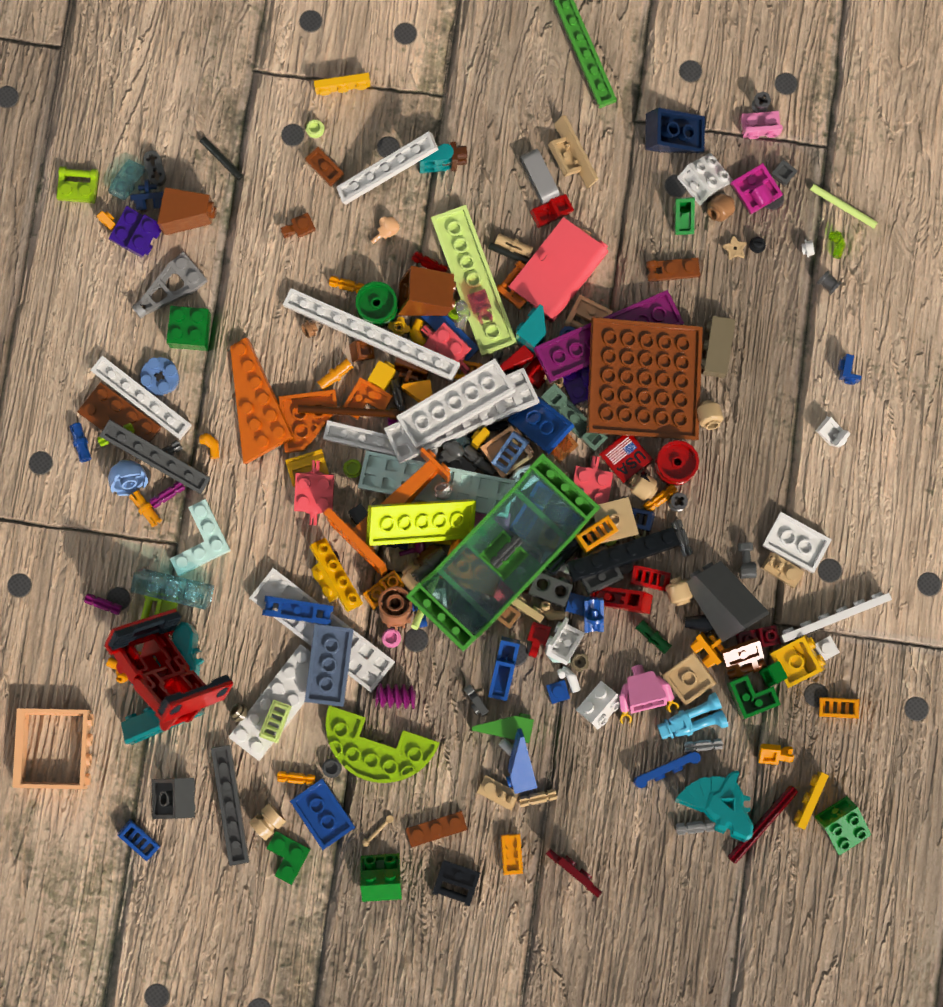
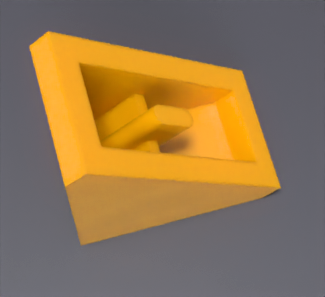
[401,380,433,403]

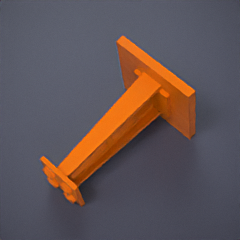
[324,447,450,577]

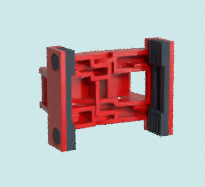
[104,609,234,731]

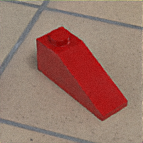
[589,587,653,614]

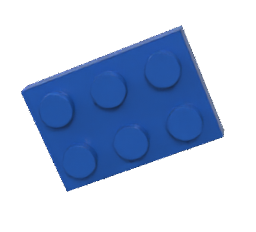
[508,397,575,454]
[290,778,356,850]

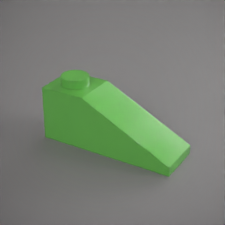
[472,713,534,743]

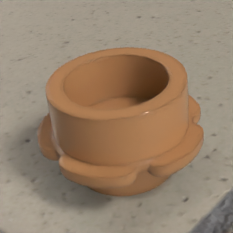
[301,320,318,338]

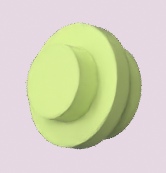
[306,120,325,138]

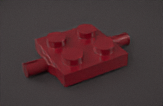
[545,848,602,898]

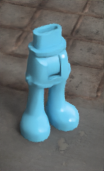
[657,692,729,740]

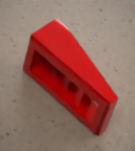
[500,345,534,372]
[629,565,671,592]

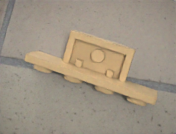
[548,115,598,188]

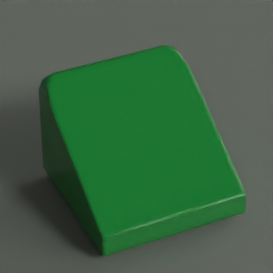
[759,661,788,688]

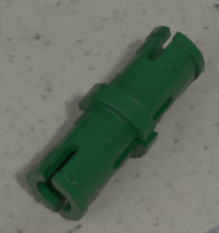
[635,619,672,654]

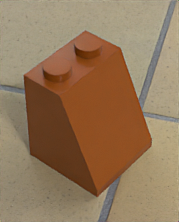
[157,187,217,235]
[397,266,456,316]

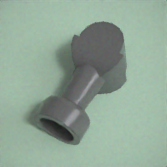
[738,542,757,579]

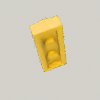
[314,72,371,95]
[794,772,829,830]

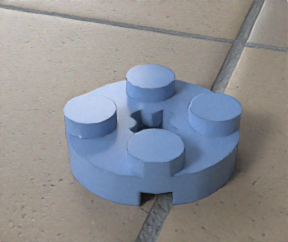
[140,357,179,396]

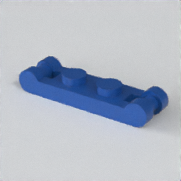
[262,596,334,626]
[634,752,701,788]

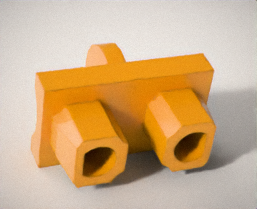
[690,632,725,668]

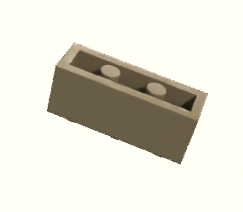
[701,316,736,378]

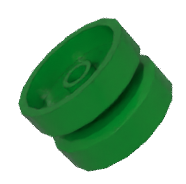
[356,282,398,328]

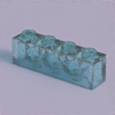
[131,568,215,610]

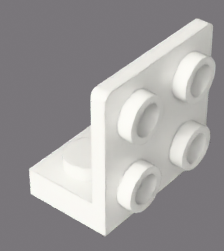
[677,153,733,206]

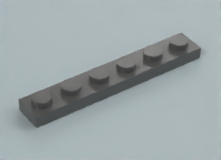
[100,419,211,494]
[211,745,250,866]

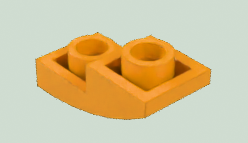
[362,570,405,610]

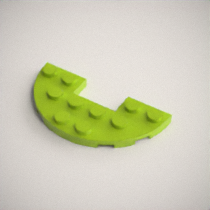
[326,705,440,783]

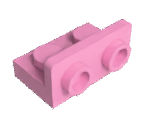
[741,111,783,139]

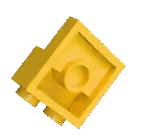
[770,635,826,688]

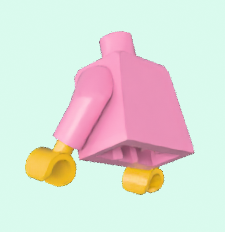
[619,665,679,724]

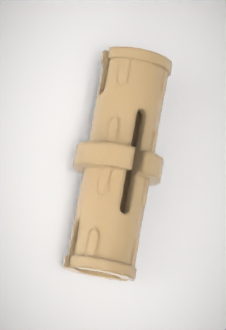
[495,233,534,258]

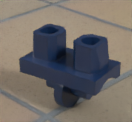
[130,179,164,210]

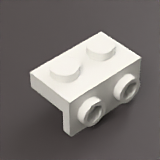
[545,617,584,665]
[576,681,620,729]

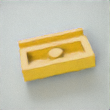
[285,449,329,487]

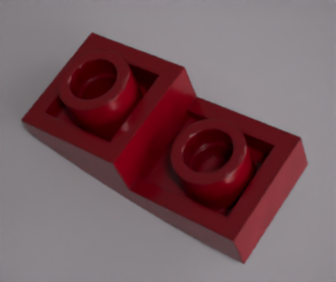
[736,625,780,648]

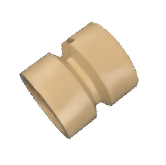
[249,803,287,841]

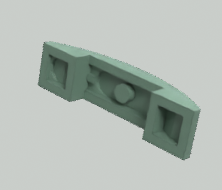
[541,383,608,451]

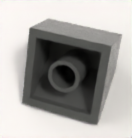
[152,778,196,819]

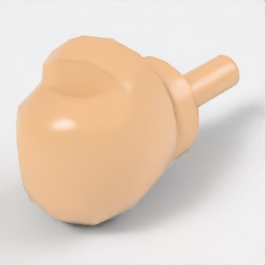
[371,216,400,244]

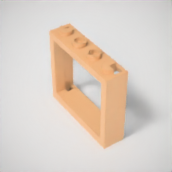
[12,708,94,789]

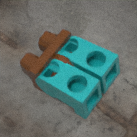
[419,141,468,174]

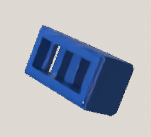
[117,819,160,861]

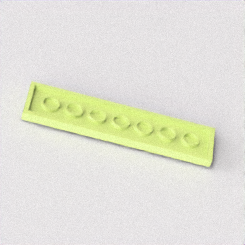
[431,205,517,357]

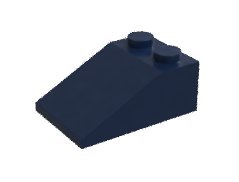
[645,108,705,153]

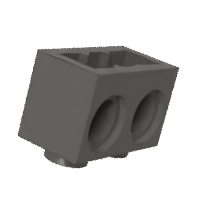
[528,570,573,608]

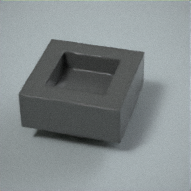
[771,159,798,187]

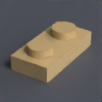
[511,596,545,623]

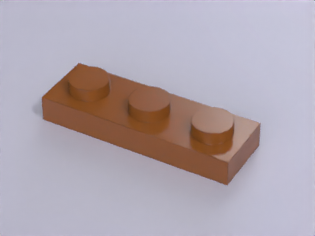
[406,811,468,848]

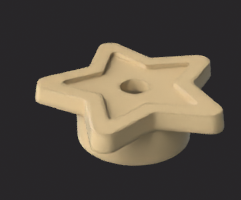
[722,236,747,260]

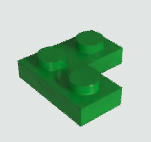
[267,831,311,885]

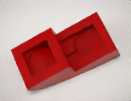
[530,194,574,228]

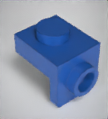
[838,354,862,385]

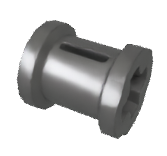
[751,92,771,113]
[817,270,842,295]
[669,492,688,512]

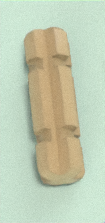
[519,789,557,807]

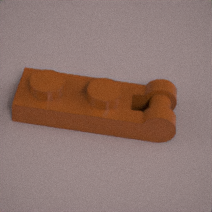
[646,257,700,282]

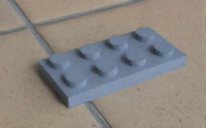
[305,624,354,707]

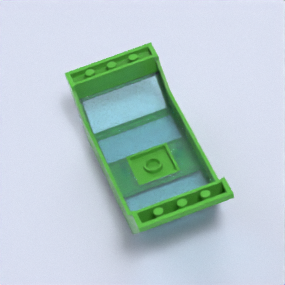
[406,453,600,652]

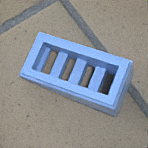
[491,431,529,474]

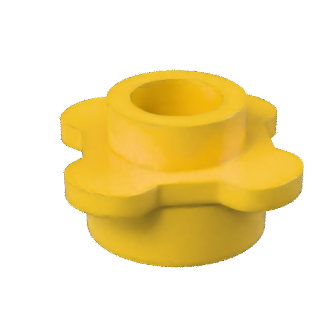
[388,316,410,336]

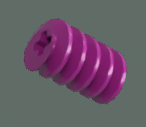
[376,683,416,709]

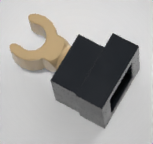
[348,498,376,525]

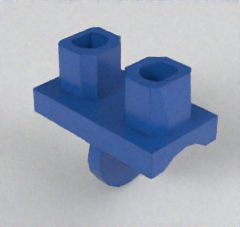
[584,597,604,633]

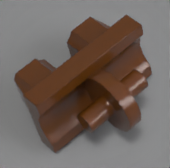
[394,357,429,384]

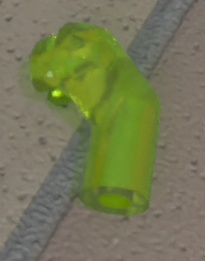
[829,231,846,259]

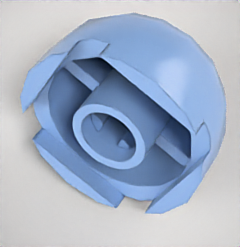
[108,460,148,496]

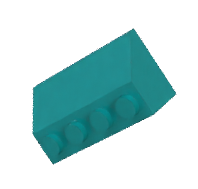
[121,707,205,745]

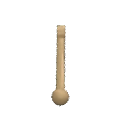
[362,815,394,847]

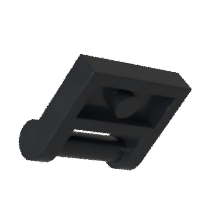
[432,860,481,907]

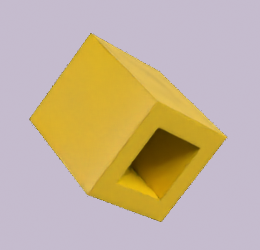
[367,360,396,391]

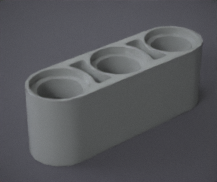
[520,149,560,204]

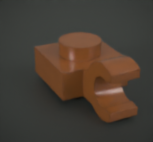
[281,212,316,239]

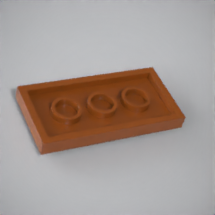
[77,382,161,442]

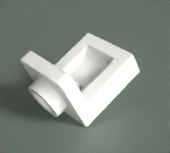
[815,416,851,448]

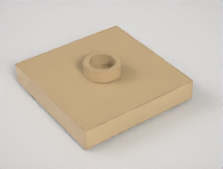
[594,497,639,544]
[662,652,717,706]

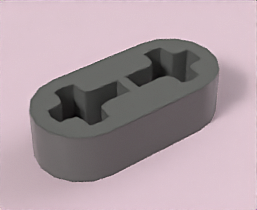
[143,150,166,187]

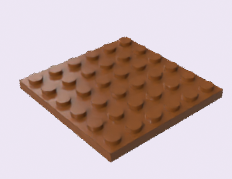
[587,317,703,441]

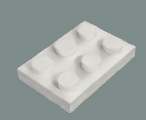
[762,512,832,574]

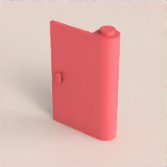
[509,217,608,322]

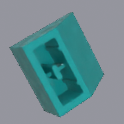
[515,304,546,355]

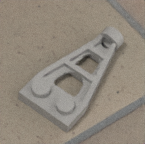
[132,252,208,318]

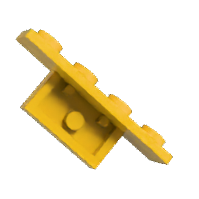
[309,538,363,612]

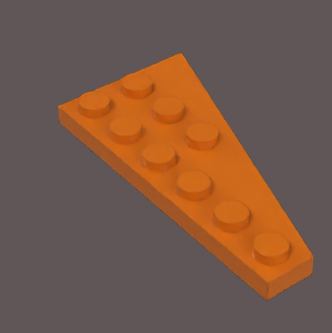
[230,337,294,464]

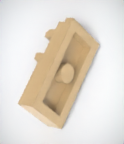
[761,552,804,588]
[477,775,520,810]

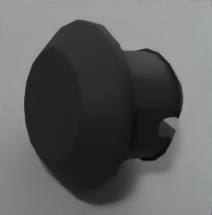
[749,237,766,253]

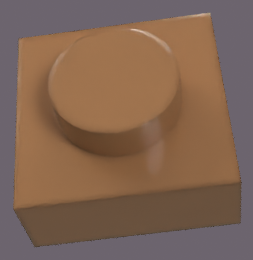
[497,605,521,630]

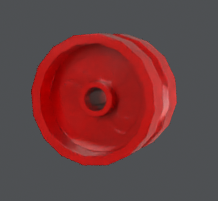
[654,440,699,486]

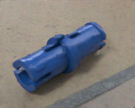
[69,423,92,463]

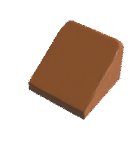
[349,340,375,362]

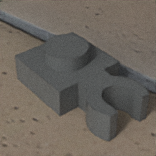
[464,685,489,716]

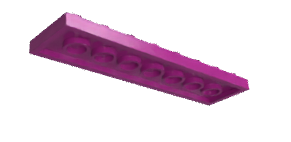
[534,290,684,383]

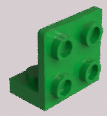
[814,796,871,855]

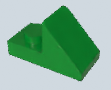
[673,197,695,235]

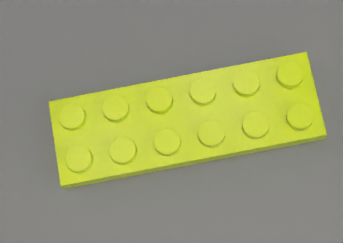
[366,499,476,546]

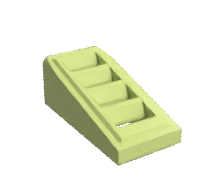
[259,699,292,743]

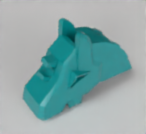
[131,622,205,685]
[675,770,754,842]

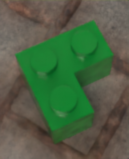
[726,675,781,720]

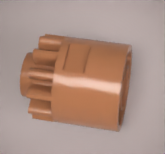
[378,587,413,630]

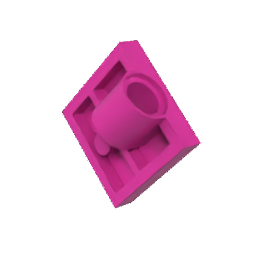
[731,164,783,215]

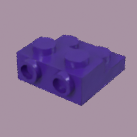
[108,206,161,258]
[563,366,589,406]

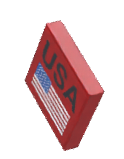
[599,435,653,484]

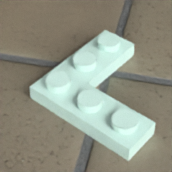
[170,499,231,576]

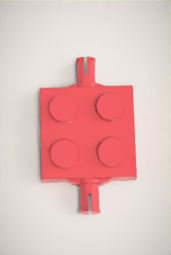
[421,323,472,375]
[573,456,613,521]
[294,460,335,525]

